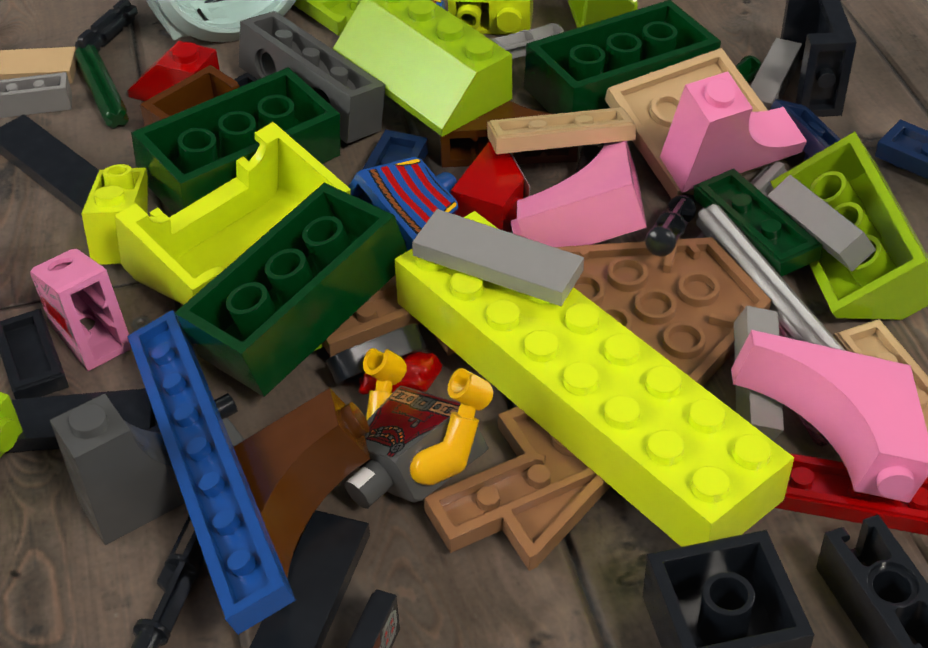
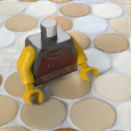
[345,348,493,509]

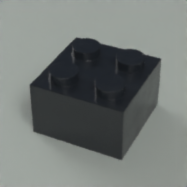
[642,530,814,648]

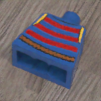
[348,157,459,251]

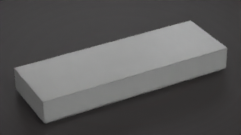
[412,209,584,306]

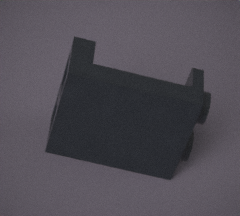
[780,0,857,117]

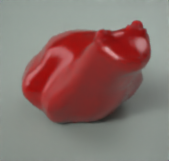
[358,352,442,395]

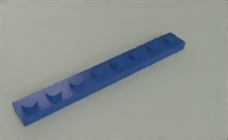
[127,310,296,635]

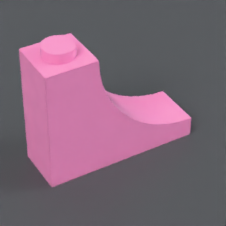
[660,71,807,193]
[511,141,647,247]
[731,330,928,503]

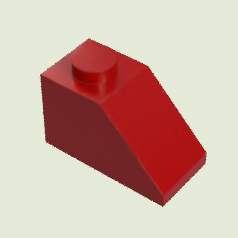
[127,41,220,101]
[451,141,524,233]

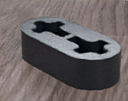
[326,323,427,386]

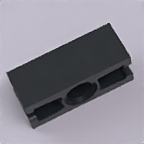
[816,515,928,648]

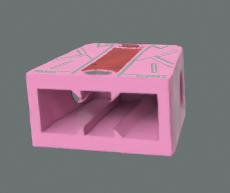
[30,249,132,371]

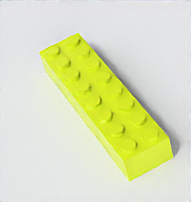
[394,211,795,547]

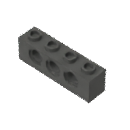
[239,11,385,144]

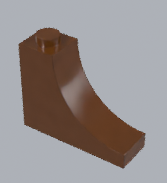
[440,101,578,168]
[234,388,370,579]

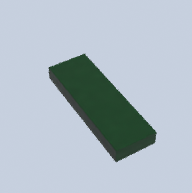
[694,169,823,277]

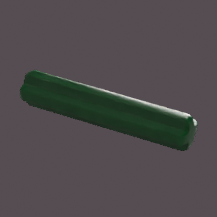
[75,44,129,129]

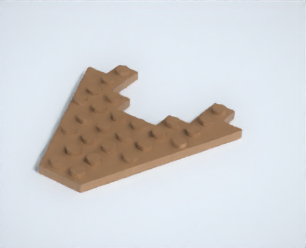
[322,237,772,571]

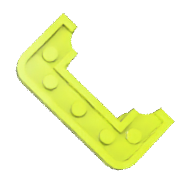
[115,122,351,305]

